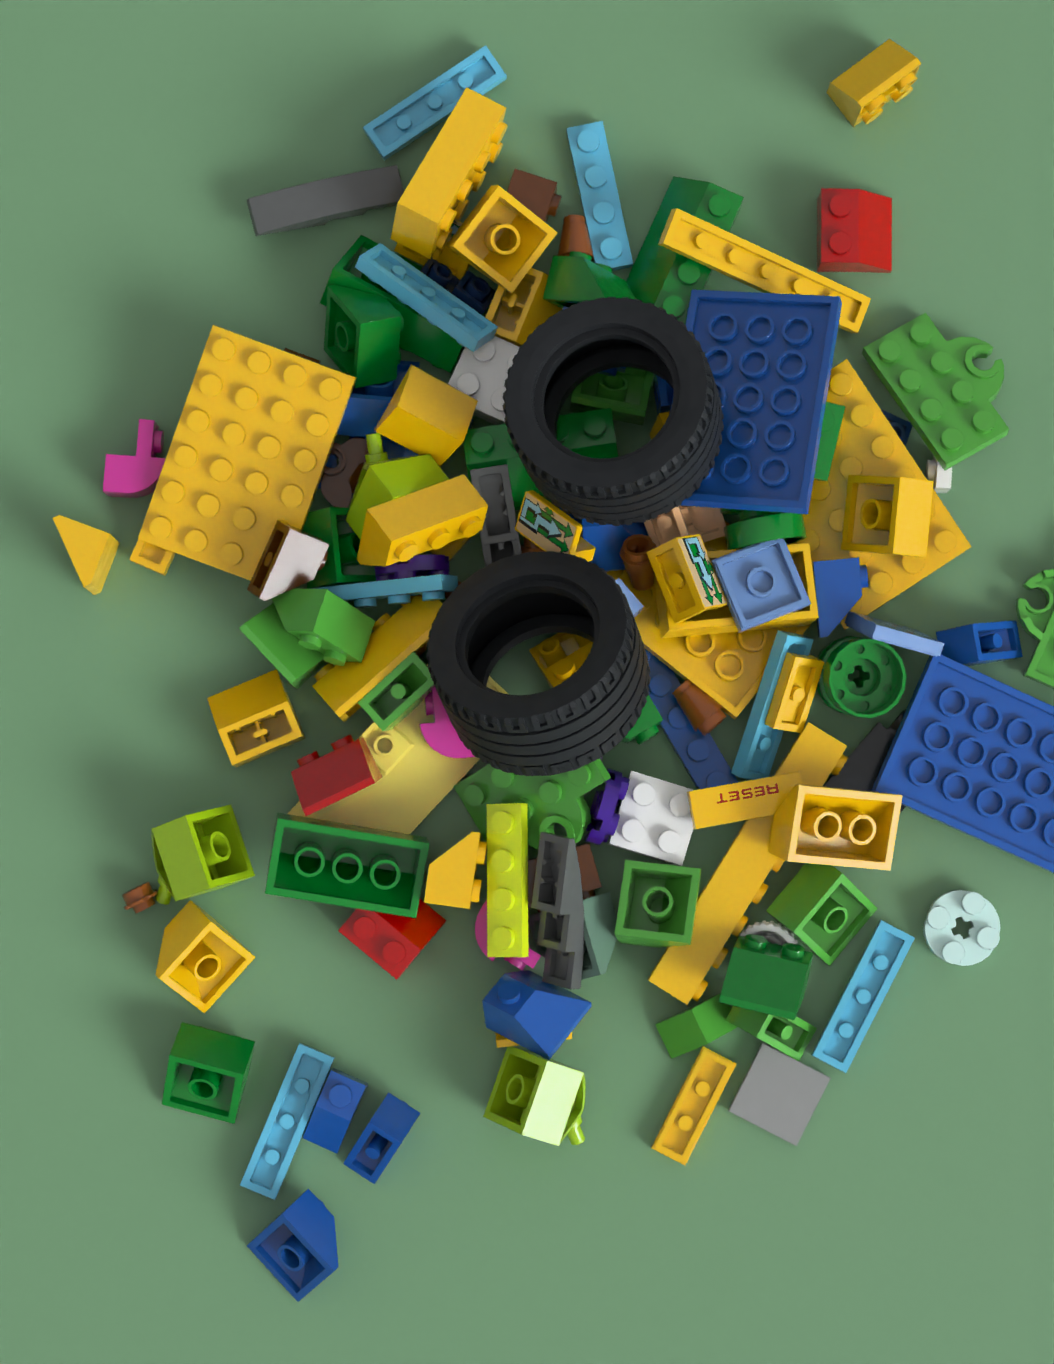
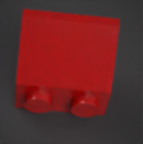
[817,188,892,273]
[291,734,382,816]
[338,899,446,980]

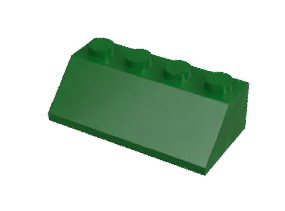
[626,176,744,325]
[320,235,490,373]
[463,408,618,510]
[265,812,430,918]

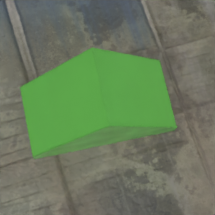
[655,993,737,1059]

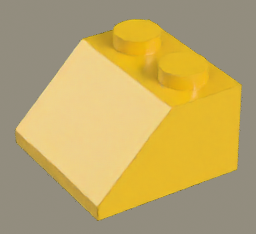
[446,185,558,293]
[841,475,934,557]

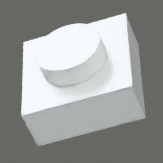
[925,455,952,493]

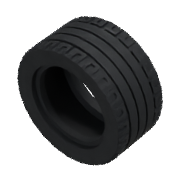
[502,297,724,526]
[426,551,651,776]

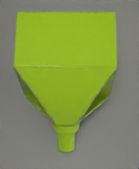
[346,433,449,540]
[151,804,255,905]
[483,1046,586,1146]

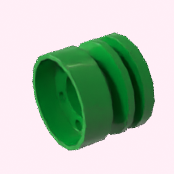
[720,508,807,550]
[816,636,906,718]

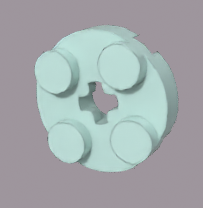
[923,890,1000,966]

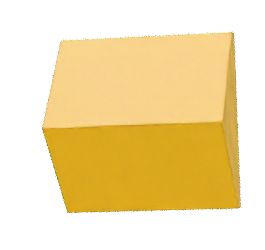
[374,364,478,466]
[53,515,120,595]

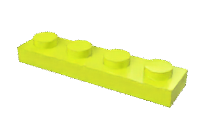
[486,803,529,957]

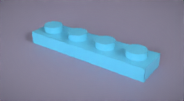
[363,45,507,161]
[566,121,633,271]
[355,243,498,352]
[309,574,458,608]
[731,630,814,780]
[811,920,915,1073]
[240,1043,335,1200]

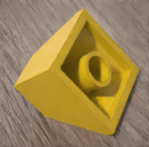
[155,900,255,1014]

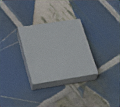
[728,1043,831,1146]

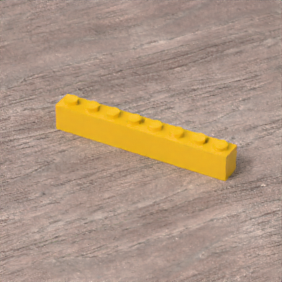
[647,722,848,1005]

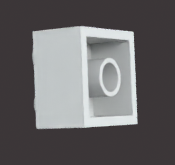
[448,336,519,425]
[608,771,693,866]

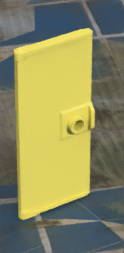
[287,664,508,834]

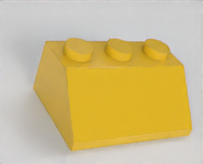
[356,474,488,567]
[768,784,903,871]

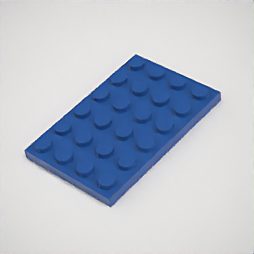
[670,290,842,514]
[871,655,1054,874]

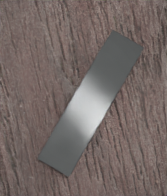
[247,165,404,236]
[470,464,521,567]
[531,832,584,990]

